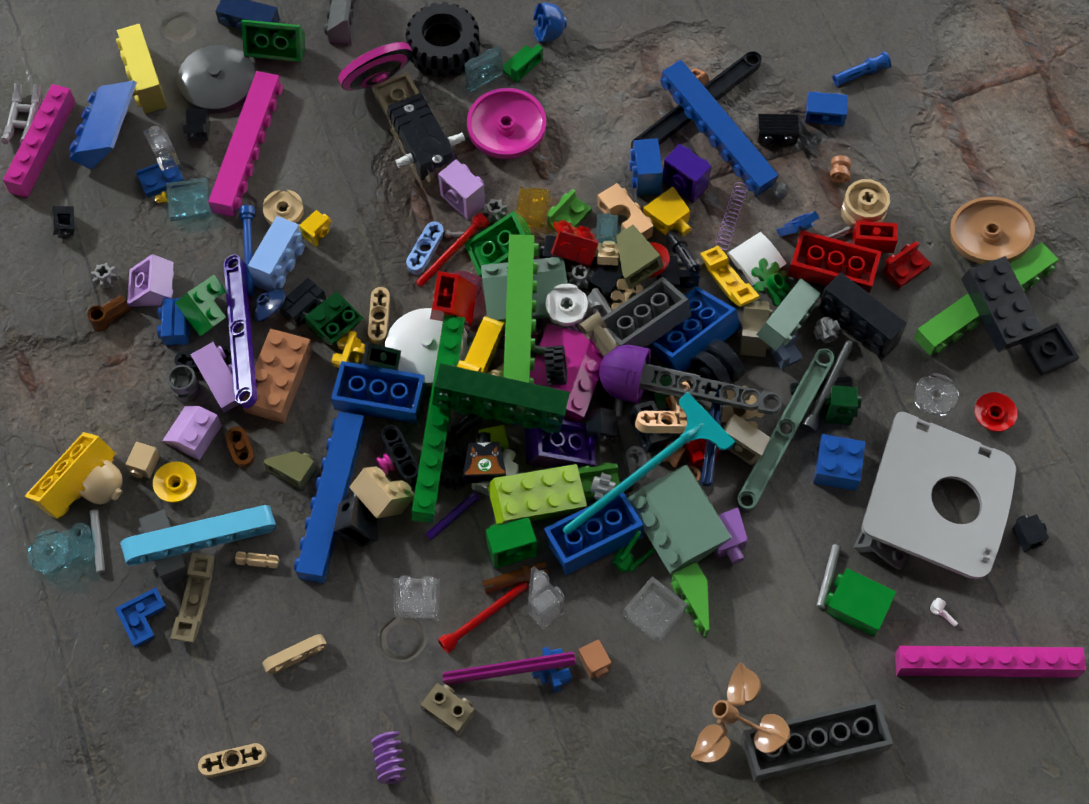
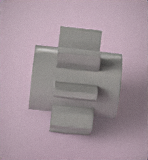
[483,199,507,223]
[91,263,118,290]
[567,264,592,289]
[813,317,841,343]
[590,473,616,500]

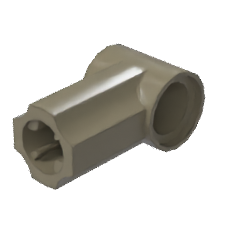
[579,313,619,357]

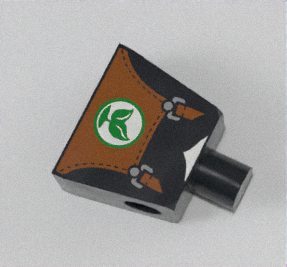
[464,432,506,484]

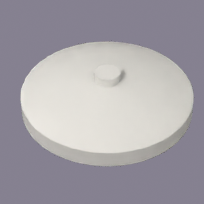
[385,308,468,387]

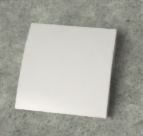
[727,232,787,286]

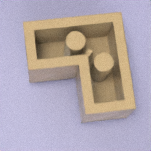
[350,467,415,518]

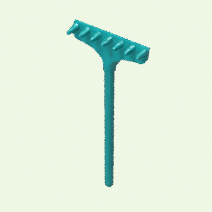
[563,392,735,534]

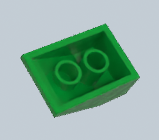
[465,211,540,277]

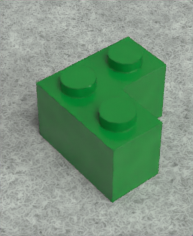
[175,275,226,336]

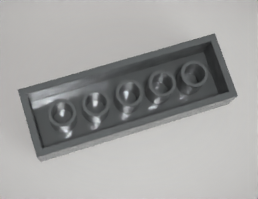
[741,699,893,782]

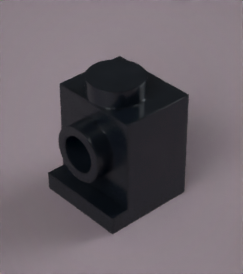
[51,206,75,239]

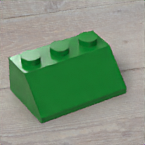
[241,20,306,62]

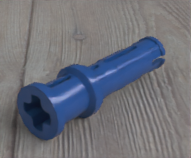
[832,51,891,87]

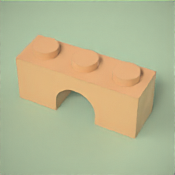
[597,183,654,240]

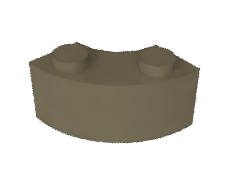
[740,300,773,357]

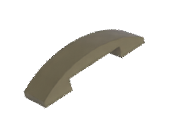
[171,553,215,643]

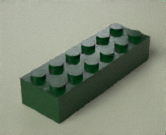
[432,363,570,433]

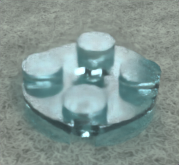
[27,529,72,575]

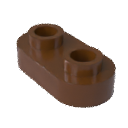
[225,427,255,468]

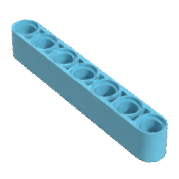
[120,505,277,566]

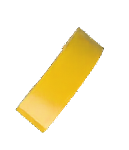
[700,246,759,307]

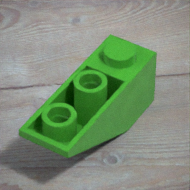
[670,562,709,638]

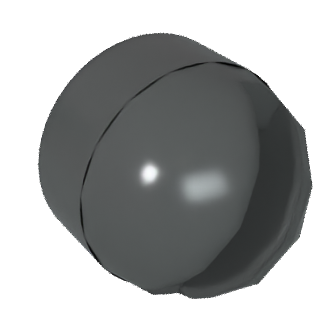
[772,182,789,200]

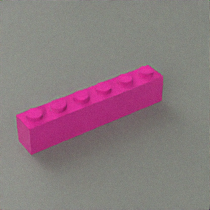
[3,84,76,198]

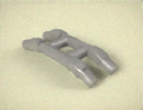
[0,83,42,144]

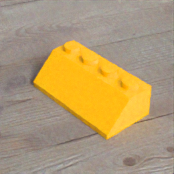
[25,432,117,519]

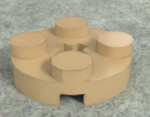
[263,190,304,225]

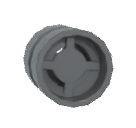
[167,365,200,402]

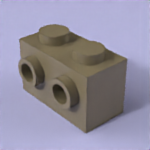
[723,414,770,465]
[420,683,475,737]

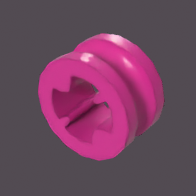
[376,453,395,475]

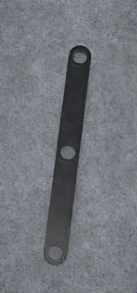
[630,51,762,149]

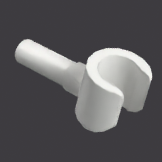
[930,598,958,627]

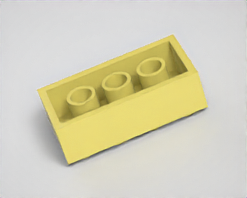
[116,24,167,114]

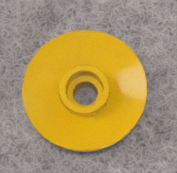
[153,461,197,503]

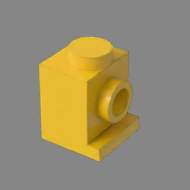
[299,210,332,247]

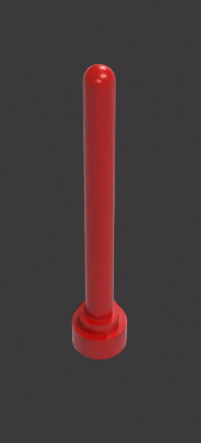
[416,213,490,287]
[437,581,529,654]

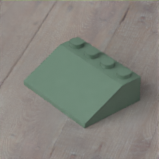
[481,257,570,322]
[627,465,732,574]

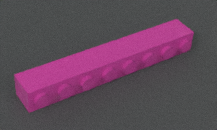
[208,71,283,217]
[895,646,1086,678]

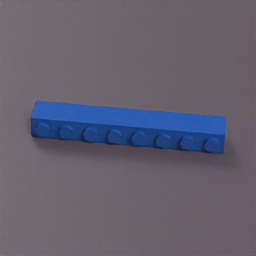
[660,60,779,197]
[294,412,366,584]

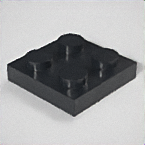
[1021,323,1079,376]

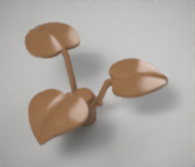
[691,663,790,763]

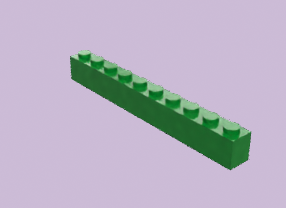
[411,315,465,524]

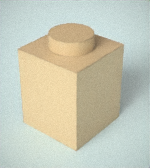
[126,442,160,479]

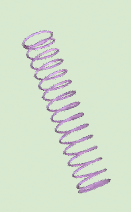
[715,182,748,250]

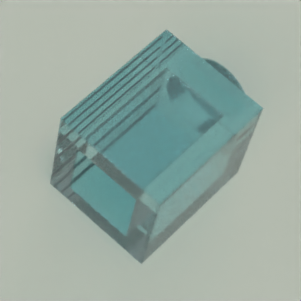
[596,213,618,244]

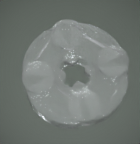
[914,373,959,416]

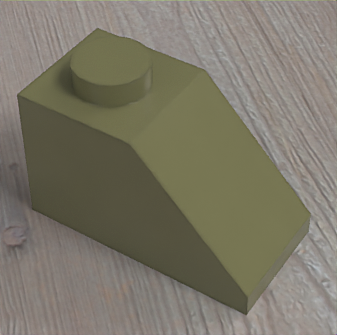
[263,451,317,490]

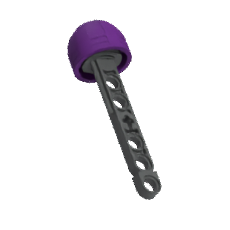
[599,345,782,415]

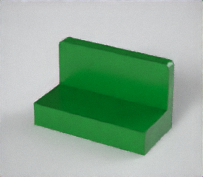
[501,44,543,83]

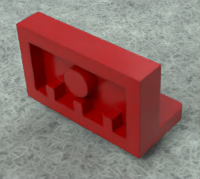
[883,241,931,289]

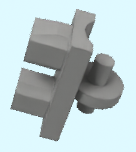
[586,288,612,317]

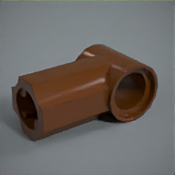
[87,295,131,332]

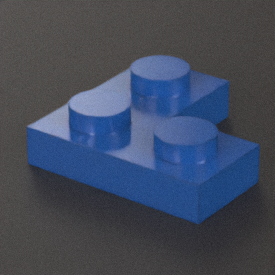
[115,587,167,648]

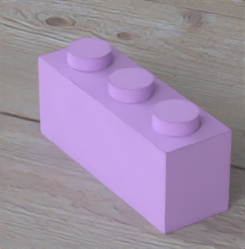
[191,342,239,413]

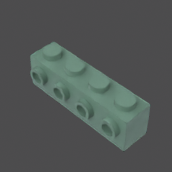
[756,279,820,351]

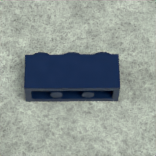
[215,0,280,30]

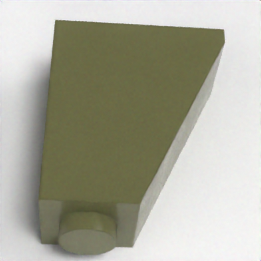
[616,225,664,290]

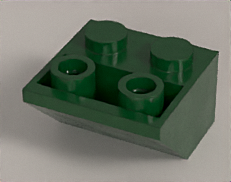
[305,291,364,345]

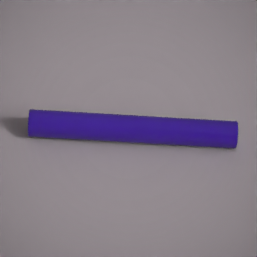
[425,492,480,540]

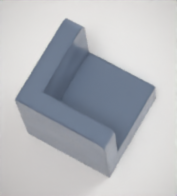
[770,334,802,370]

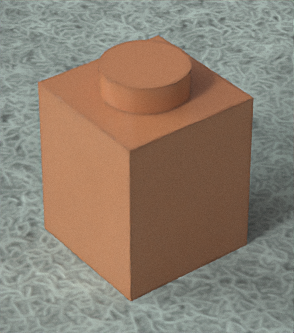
[578,639,612,679]

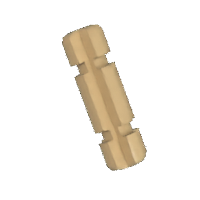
[235,551,279,569]

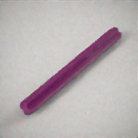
[442,652,576,685]

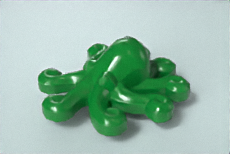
[751,258,790,306]

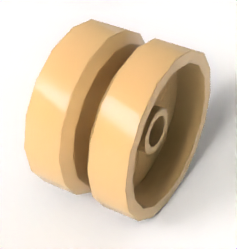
[841,179,890,229]

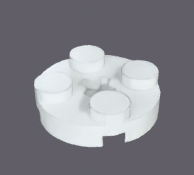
[545,284,588,326]

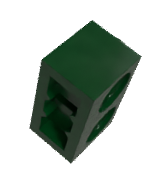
[825,385,862,425]

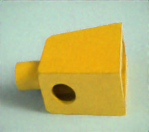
[643,187,692,237]

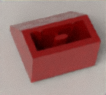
[430,271,477,326]

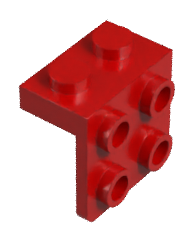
[551,220,599,266]

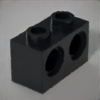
[628,400,671,454]

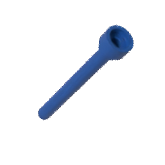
[238,205,255,296]

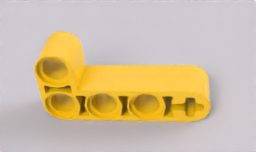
[457,316,505,373]

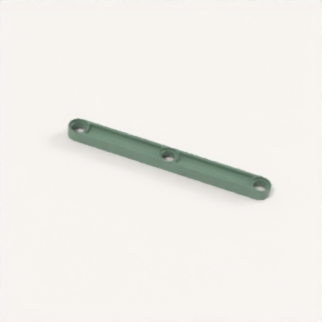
[736,348,834,512]

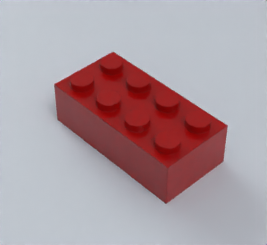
[788,230,881,294]

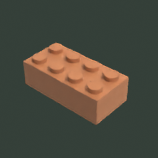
[242,329,313,424]

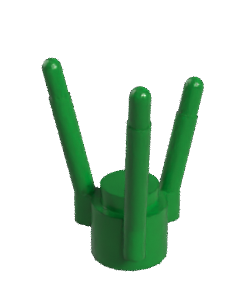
[612,531,656,573]

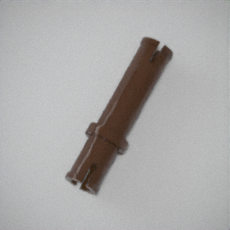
[482,560,550,595]

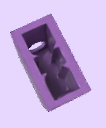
[713,507,748,564]

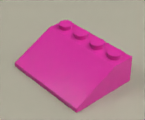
[530,324,604,423]

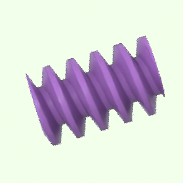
[371,731,407,784]

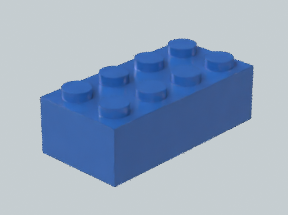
[331,361,426,424]
[544,493,644,575]

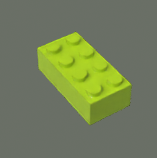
[487,464,587,525]

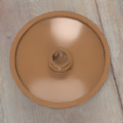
[950,197,1035,264]

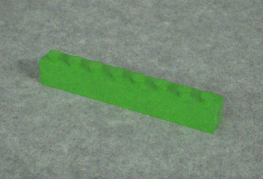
[503,234,538,384]
[914,242,1058,356]

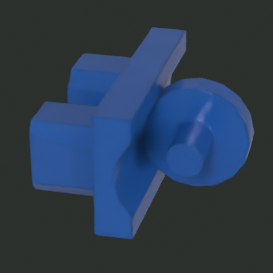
[532,647,572,693]

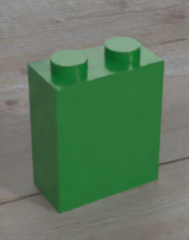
[825,568,896,637]

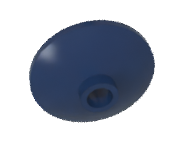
[252,288,286,322]

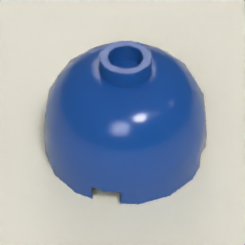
[533,3,567,42]

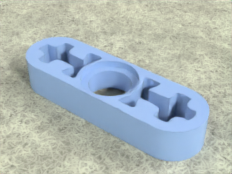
[406,222,444,275]

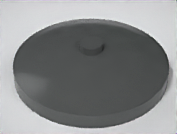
[177,45,255,113]

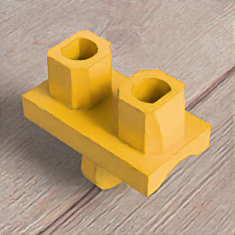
[331,331,365,368]

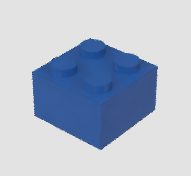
[629,138,663,196]
[813,434,865,491]

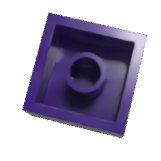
[662,144,711,203]

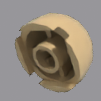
[79,460,123,504]

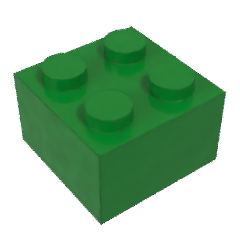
[486,517,537,569]

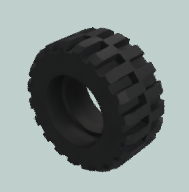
[405,2,480,78]

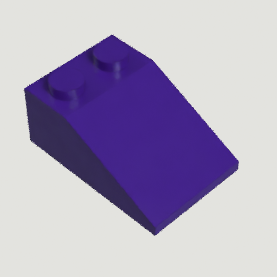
[525,420,596,468]

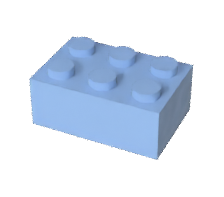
[248,216,305,291]

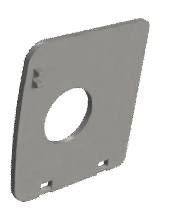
[861,412,1016,580]

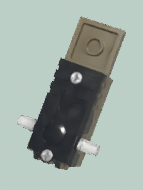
[372,72,465,189]

